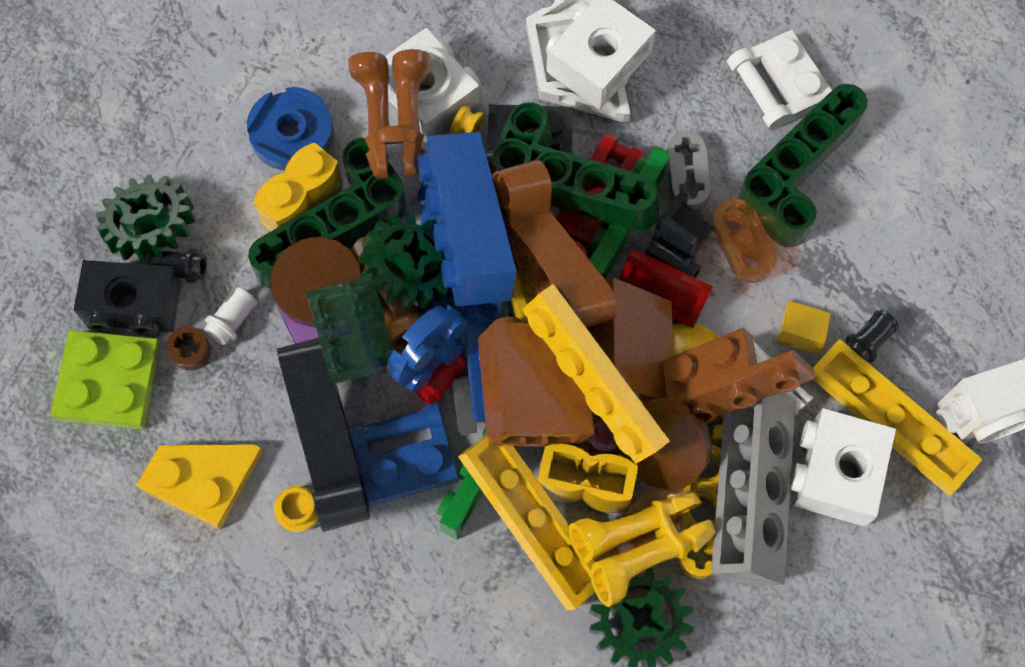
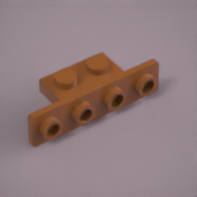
[663,327,815,424]

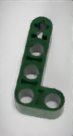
[737,83,868,247]
[492,102,659,231]
[248,138,406,288]

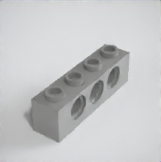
[711,393,795,586]

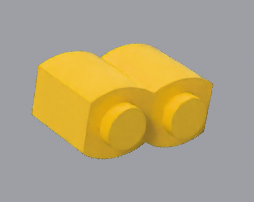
[253,143,343,232]
[538,444,638,513]

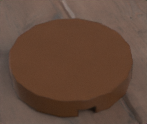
[270,237,363,328]
[619,398,712,490]

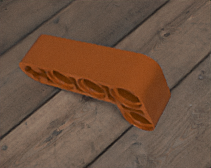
[492,160,617,328]

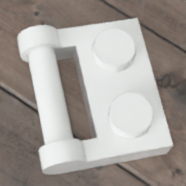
[727,30,832,130]

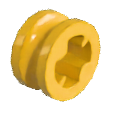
[449,105,485,134]

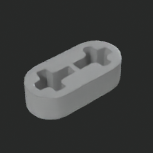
[667,131,711,213]

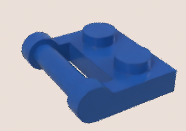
[348,402,458,506]

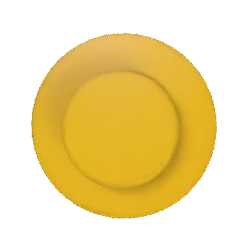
[274,485,318,532]

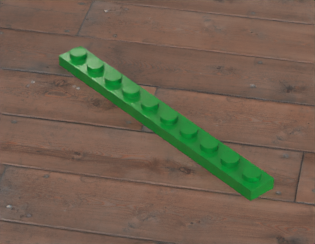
[437,146,671,540]

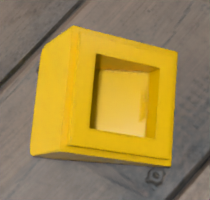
[776,300,831,355]

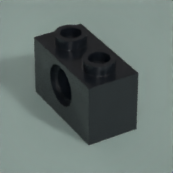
[74,260,181,336]

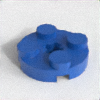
[247,87,334,171]
[387,304,468,393]

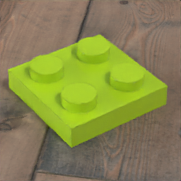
[50,330,161,430]

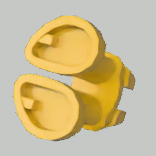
[569,492,716,607]

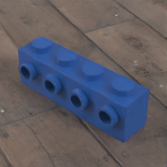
[418,132,517,306]

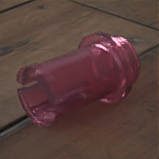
[584,421,620,456]

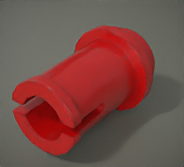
[416,355,468,404]

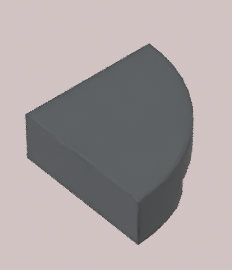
[452,376,478,435]

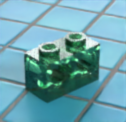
[306,272,393,384]

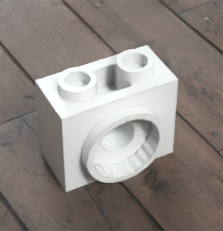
[546,0,656,110]
[385,27,481,143]
[935,359,1025,444]
[790,408,896,527]

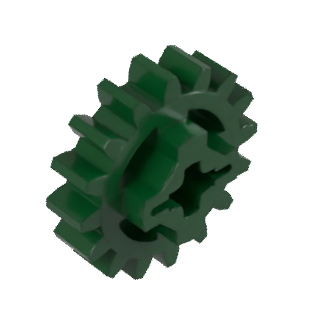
[96,175,195,262]
[359,214,451,310]
[589,567,694,667]

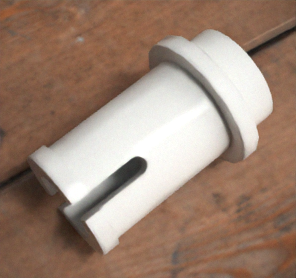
[203,287,258,345]

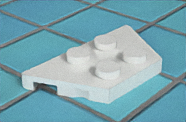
[526,0,630,122]

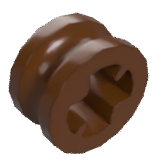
[167,326,211,371]

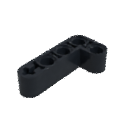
[277,336,370,532]

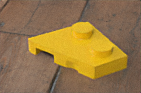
[136,445,263,530]

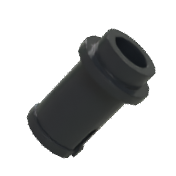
[645,237,702,278]
[146,248,207,283]
[845,309,899,363]

